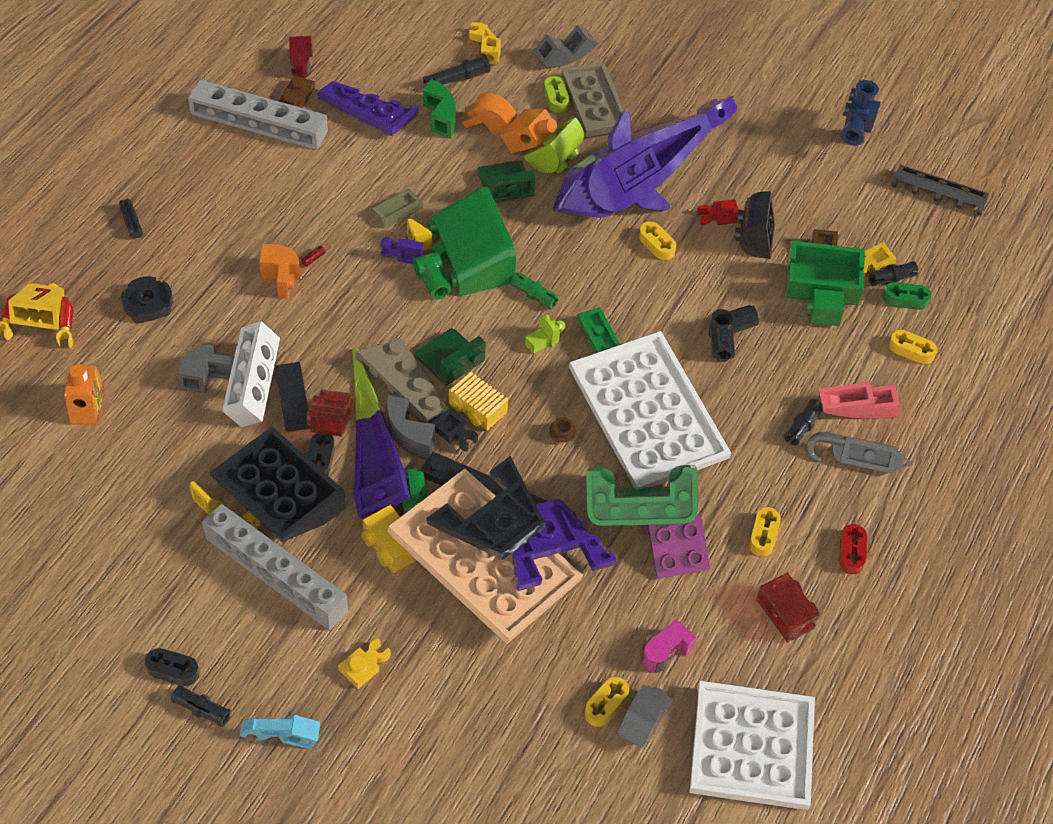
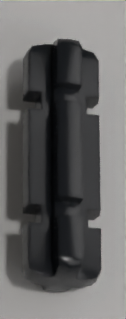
[119,198,143,239]

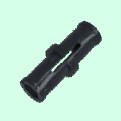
[868,261,919,286]
[784,399,823,446]
[171,685,231,727]

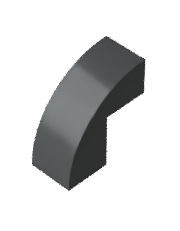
[534,25,598,67]
[387,395,435,460]

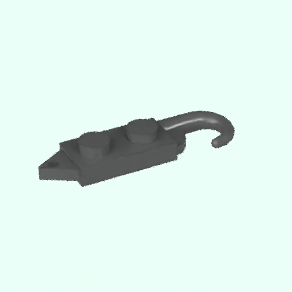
[806,432,912,474]

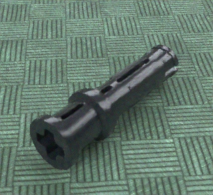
[423,53,491,87]

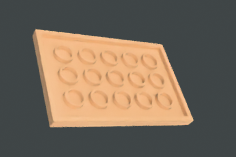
[387,469,583,644]

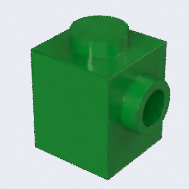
[806,289,844,326]

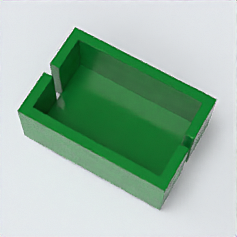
[785,241,865,306]

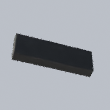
[274,362,312,432]

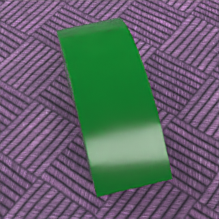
[423,79,456,139]

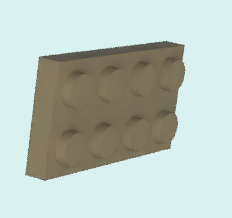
[561,62,625,137]

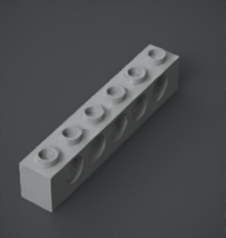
[188,80,328,150]
[202,504,348,631]

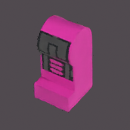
[642,619,696,673]

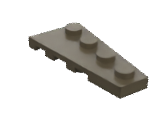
[355,339,448,423]

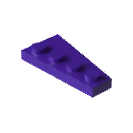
[318,81,419,136]

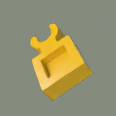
[863,242,896,276]
[338,638,391,689]

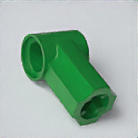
[413,252,451,300]
[402,469,428,515]

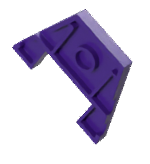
[512,499,617,591]

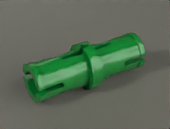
[511,272,560,309]

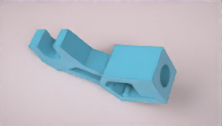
[239,715,320,749]

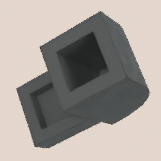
[177,345,234,393]
[617,685,674,748]

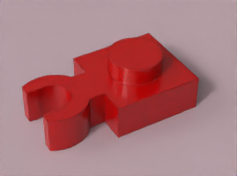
[697,199,739,225]

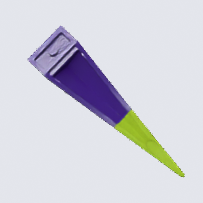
[352,347,410,520]

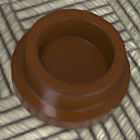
[549,417,576,443]

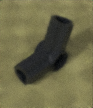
[708,305,759,362]

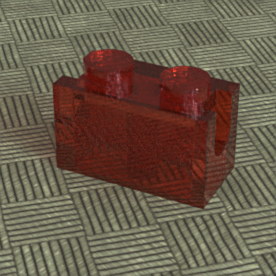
[756,572,820,643]

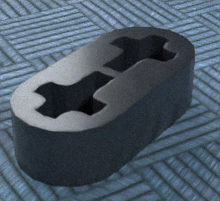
[307,432,335,475]
[145,648,200,686]

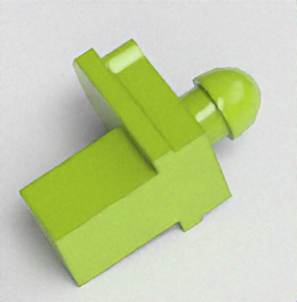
[525,314,565,354]

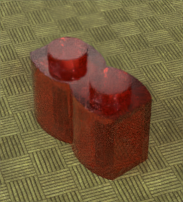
[306,389,353,437]

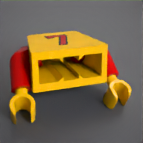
[0,283,74,348]

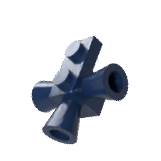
[841,80,881,146]

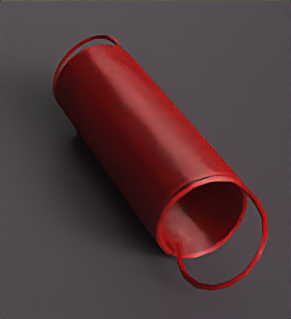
[299,244,330,268]

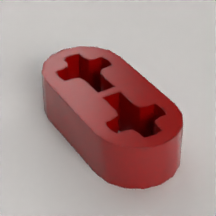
[839,524,867,575]

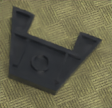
[426,456,545,560]

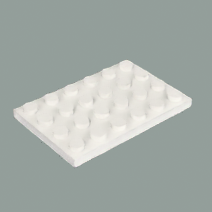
[569,331,731,490]

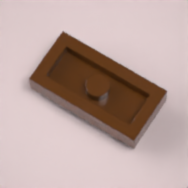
[278,76,315,108]

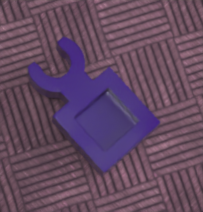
[380,238,423,264]

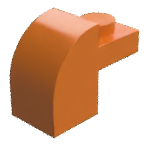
[461,93,518,135]
[259,244,301,299]

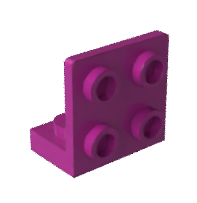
[642,515,710,578]

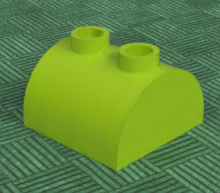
[524,117,584,174]

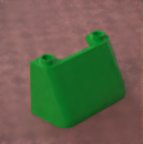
[427,186,516,296]
[586,465,698,526]

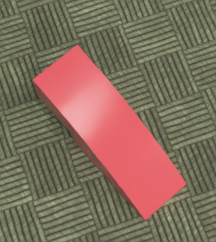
[819,382,900,419]

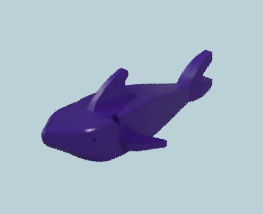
[553,96,738,218]

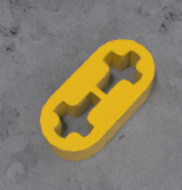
[639,222,676,260]
[889,330,937,364]
[749,507,781,557]
[585,677,629,727]

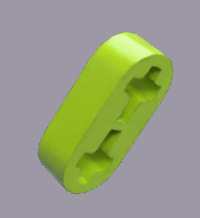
[544,76,569,114]

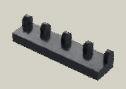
[892,164,989,215]

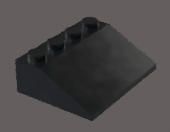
[210,426,346,542]

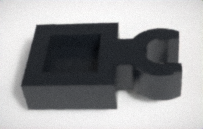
[431,408,478,452]

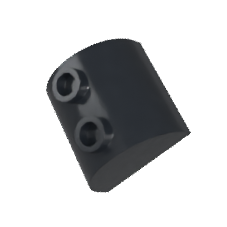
[735,191,775,259]

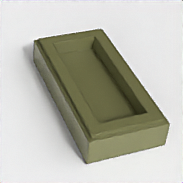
[370,189,423,229]

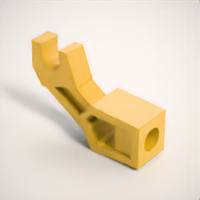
[469,22,501,64]

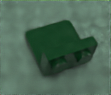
[416,328,486,386]

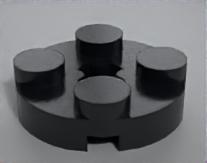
[121,276,173,323]

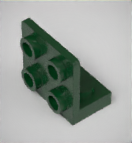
[477,160,535,203]

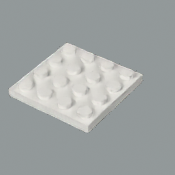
[689,681,815,810]

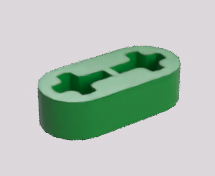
[883,282,932,310]

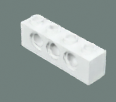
[222,321,280,427]

